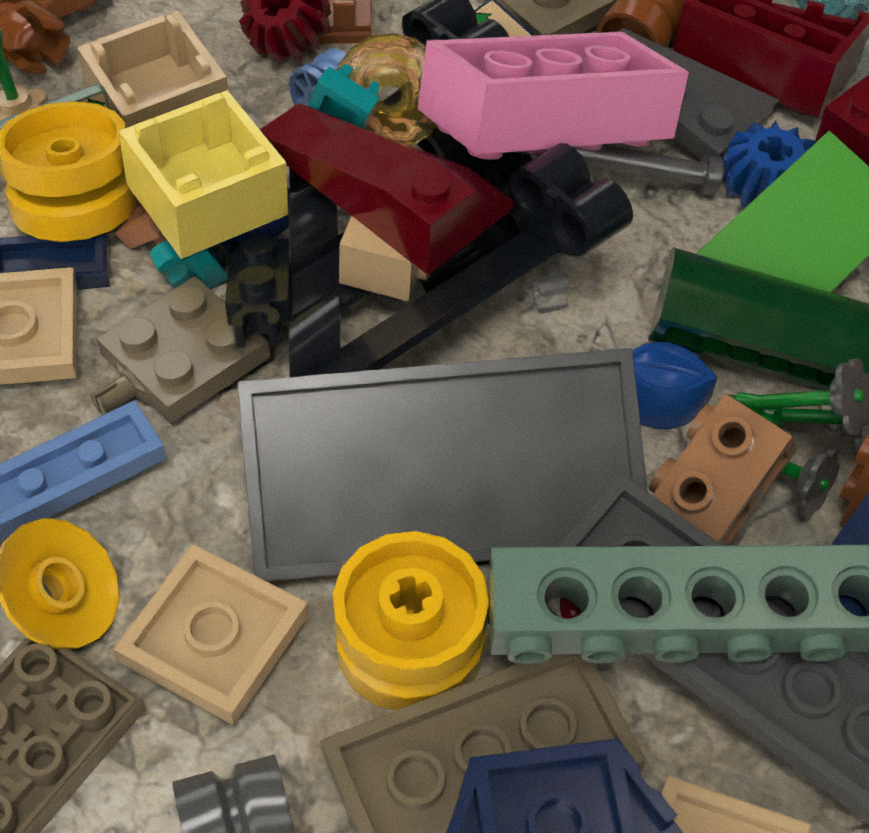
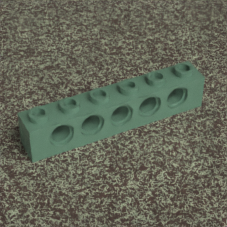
[488,545,869,664]

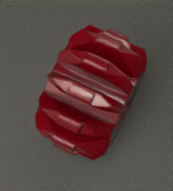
[239,0,332,65]

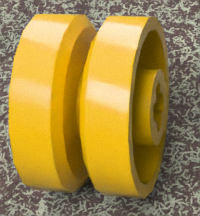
[0,101,137,242]
[332,531,490,711]

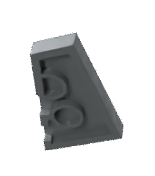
[619,28,780,159]

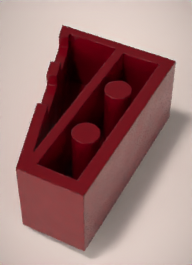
[673,0,869,119]

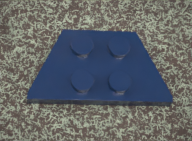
[446,738,683,833]

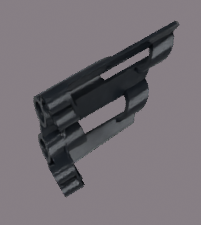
[289,0,633,377]

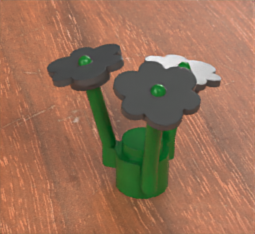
[729,358,869,519]

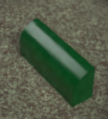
[648,247,869,390]

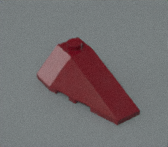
[260,103,514,275]

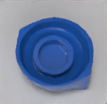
[632,342,717,429]

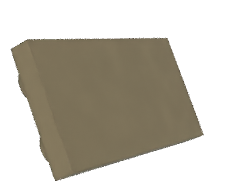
[0,638,146,833]

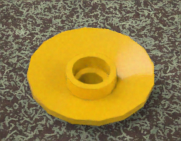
[0,518,120,650]

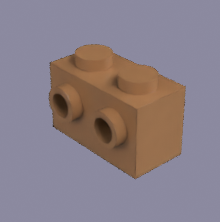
[649,393,797,546]

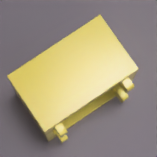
[119,90,288,259]

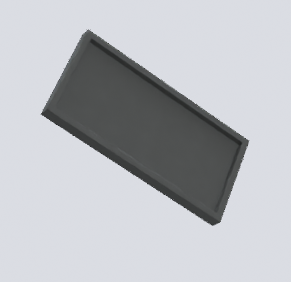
[237,348,648,582]

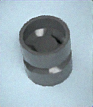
[172,754,295,833]

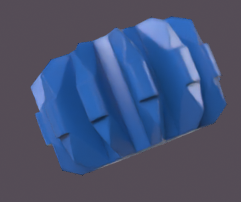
[722,120,815,210]

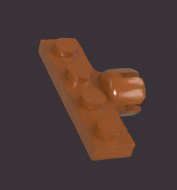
[0,0,96,75]

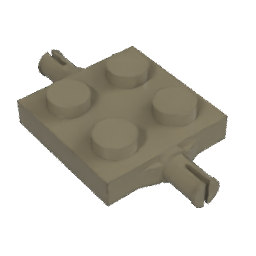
[90,276,271,423]

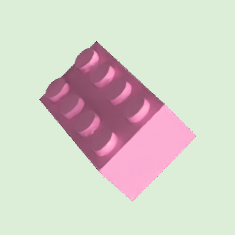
[417,32,689,160]

